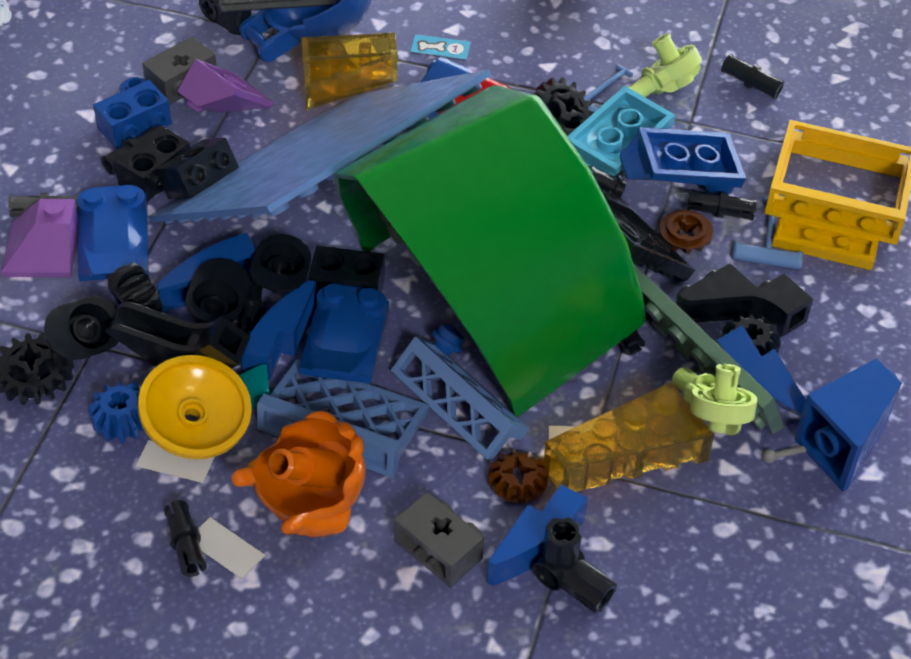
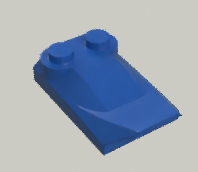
[619,127,746,195]
[77,185,149,281]
[299,284,389,384]

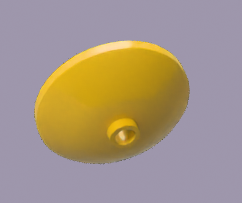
[138,355,252,459]

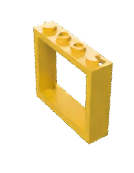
[764,120,911,245]

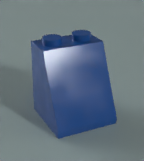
[794,358,902,492]

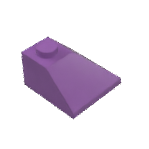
[177,59,274,113]
[1,199,79,277]

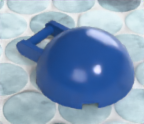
[239,0,372,62]

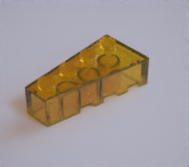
[543,382,715,492]

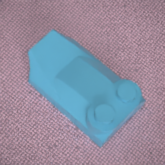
[568,86,675,176]

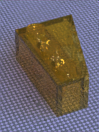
[301,32,398,110]

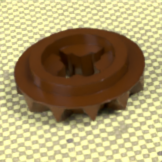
[659,210,713,254]
[488,448,549,503]

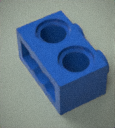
[93,80,172,149]

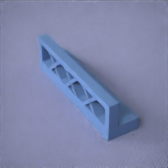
[390,336,530,461]

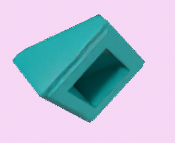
[239,364,269,409]

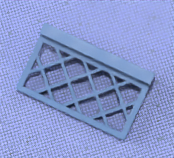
[257,359,429,478]

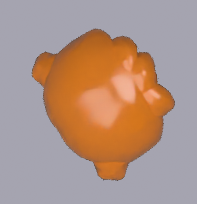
[231,411,366,538]

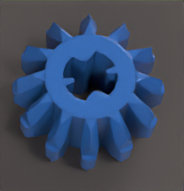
[88,380,144,445]

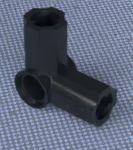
[533,517,617,613]

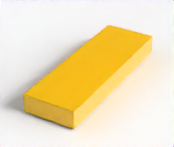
[772,217,879,271]

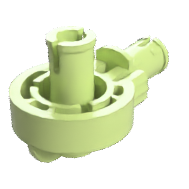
[628,33,702,98]
[672,364,757,435]

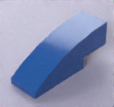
[156,233,256,313]
[241,280,317,380]
[715,325,806,417]
[487,484,588,586]

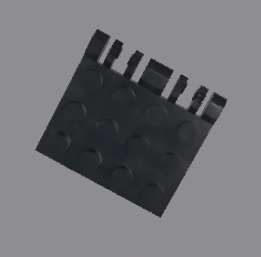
[600,188,696,281]

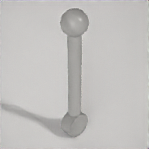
[762,446,806,463]

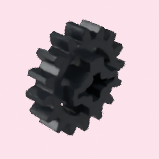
[533,77,594,136]
[0,333,74,405]

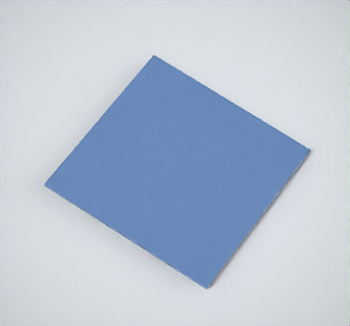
[148,69,492,224]

